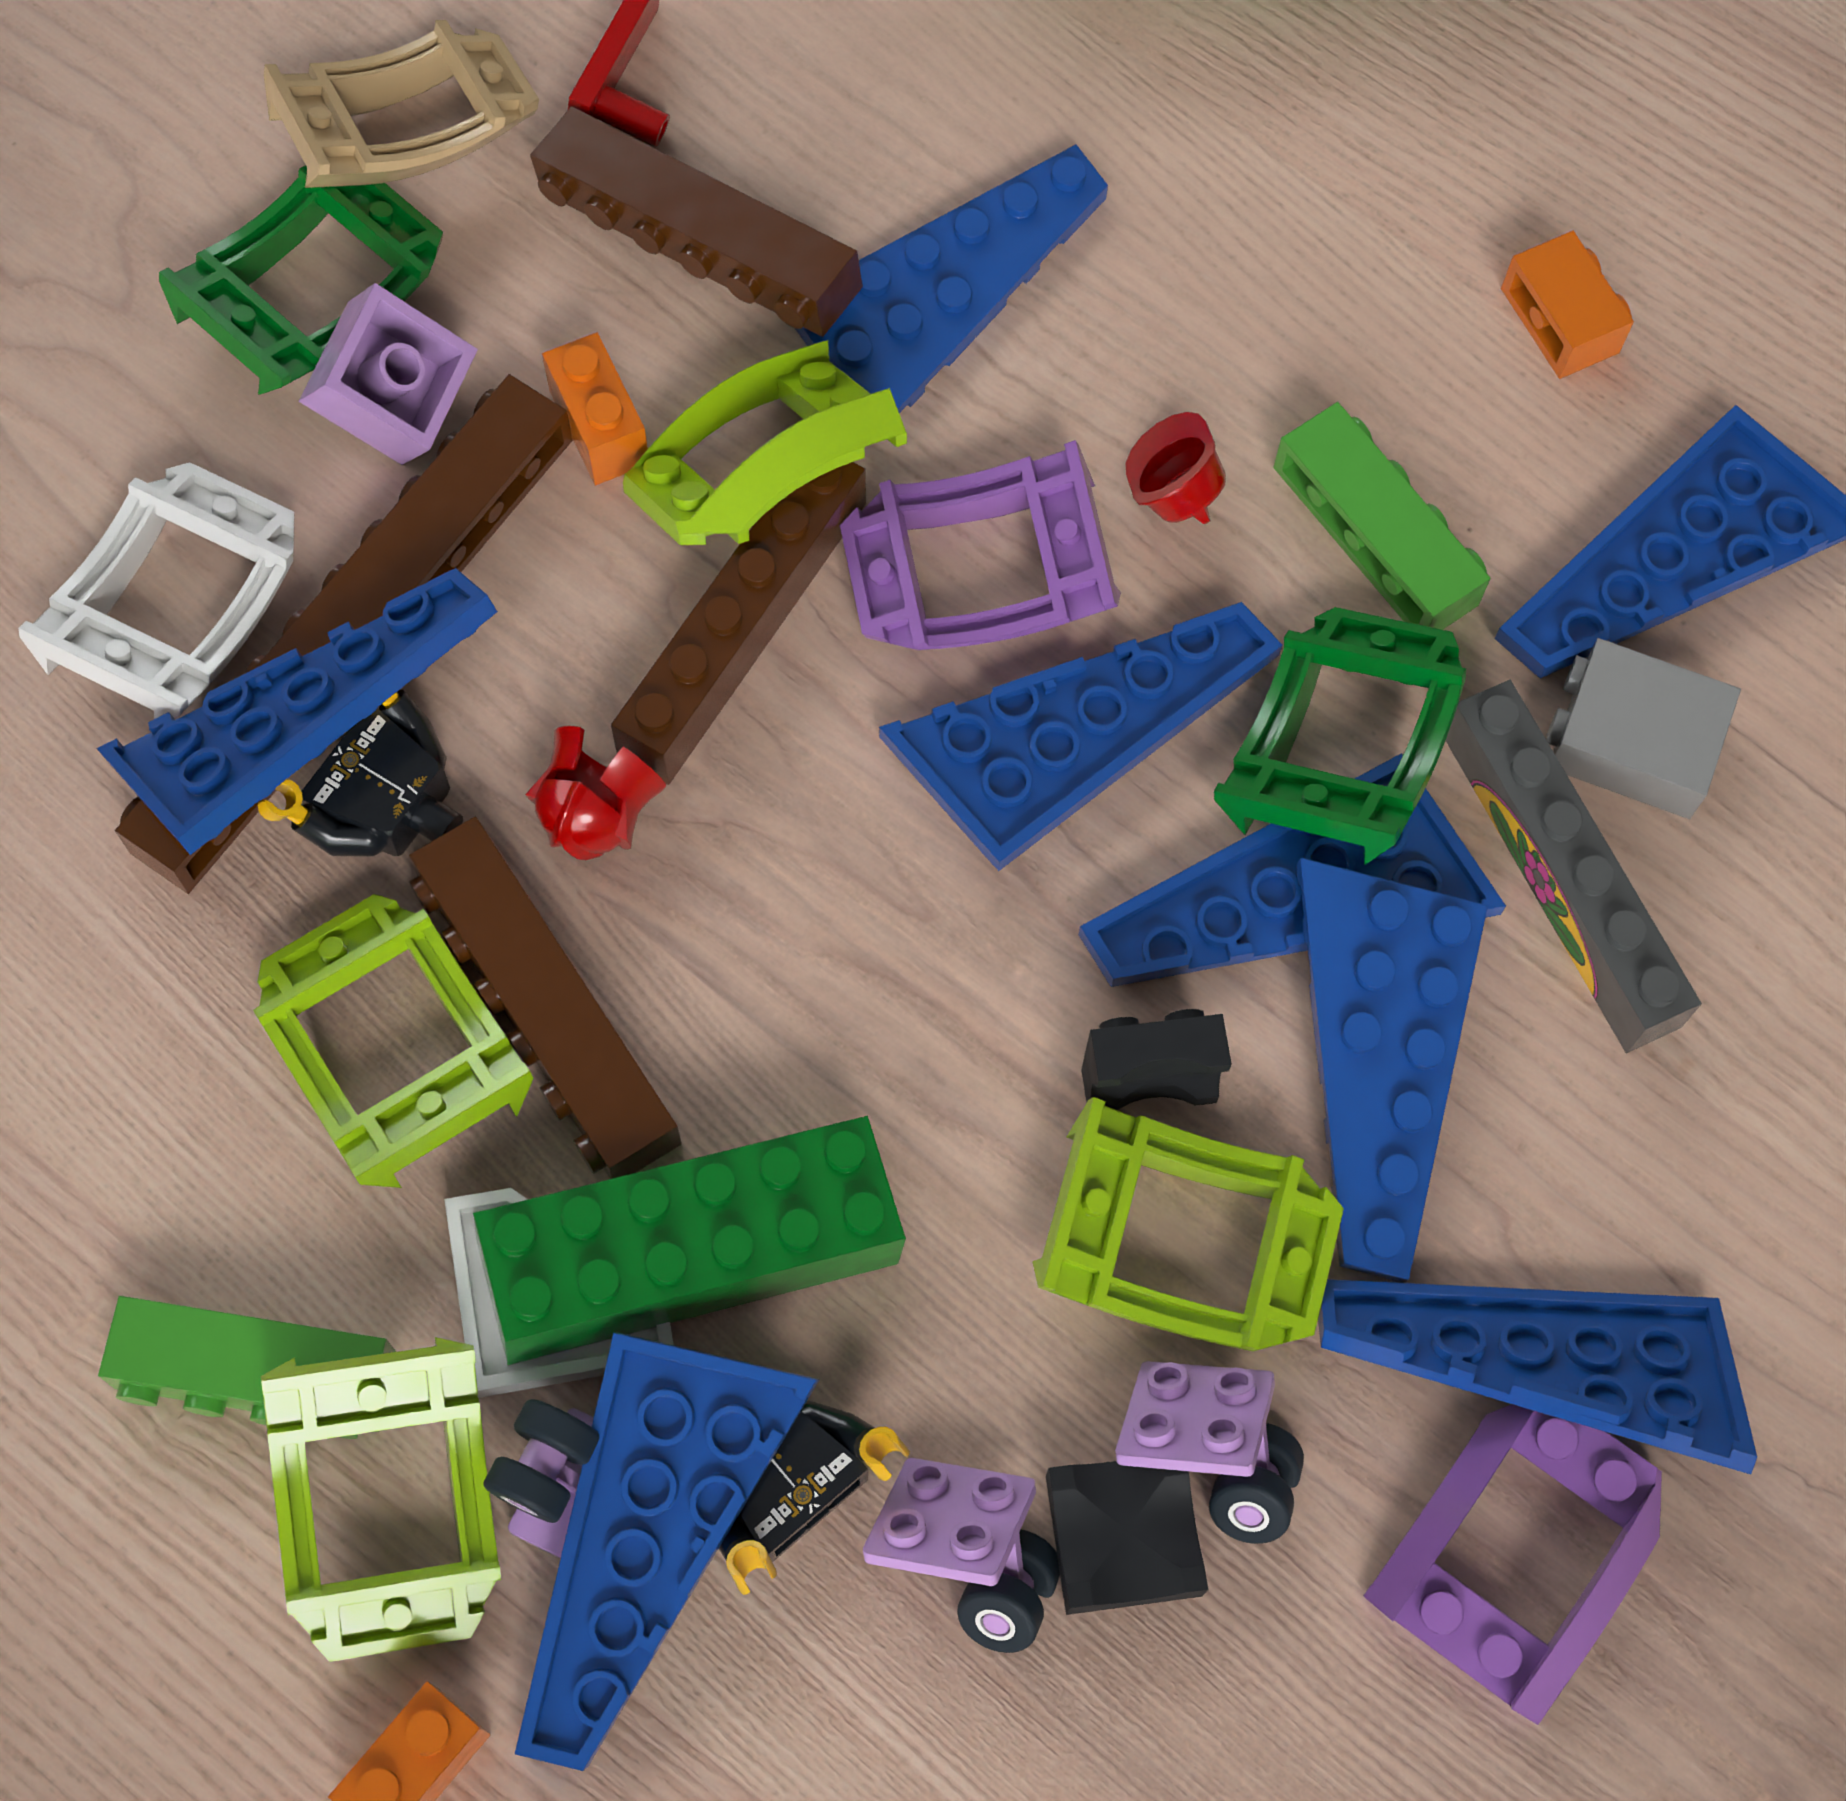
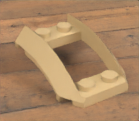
[264,20,539,188]

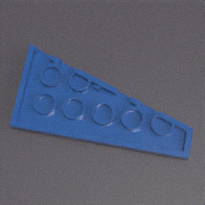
[795,144,1108,413]
[1494,405,1846,678]
[96,568,498,855]
[879,602,1283,872]
[1078,753,1506,987]
[1296,857,1488,1283]
[1318,1279,1757,1475]
[515,1333,820,1771]

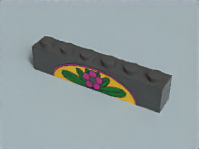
[1445,679,1702,1053]

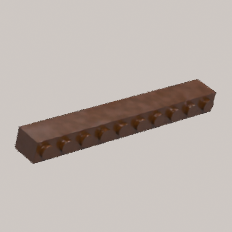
[114,374,573,895]

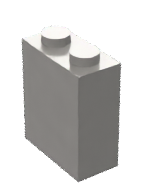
[1546,638,1741,819]

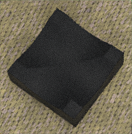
[1081,1009,1232,1111]
[1046,1461,1208,1615]

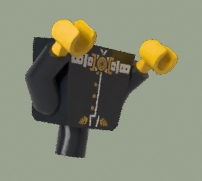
[258,689,463,856]
[719,1400,910,1595]

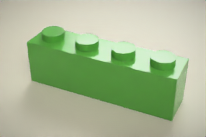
[1273,402,1491,630]
[98,1296,396,1439]

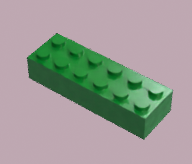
[473,1116,906,1365]

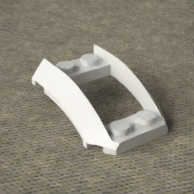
[18,462,294,719]

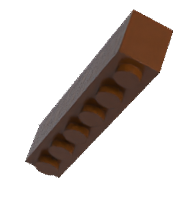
[530,106,863,337]
[611,462,866,785]
[408,816,682,1179]

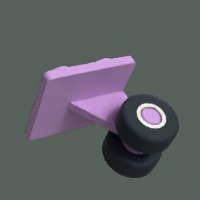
[1115,1361,1304,1544]
[483,1399,599,1559]
[863,1458,1060,1653]

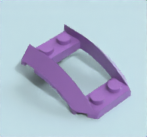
[840,440,1121,650]
[1363,1404,1662,1725]

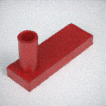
[568,0,670,147]

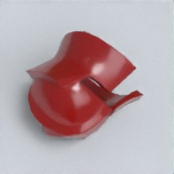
[525,725,666,861]

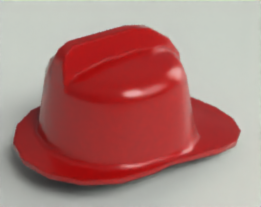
[1125,412,1226,525]

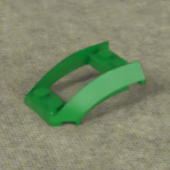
[159,165,443,395]
[1214,607,1466,865]

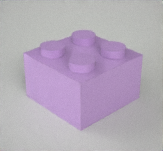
[298,283,478,465]

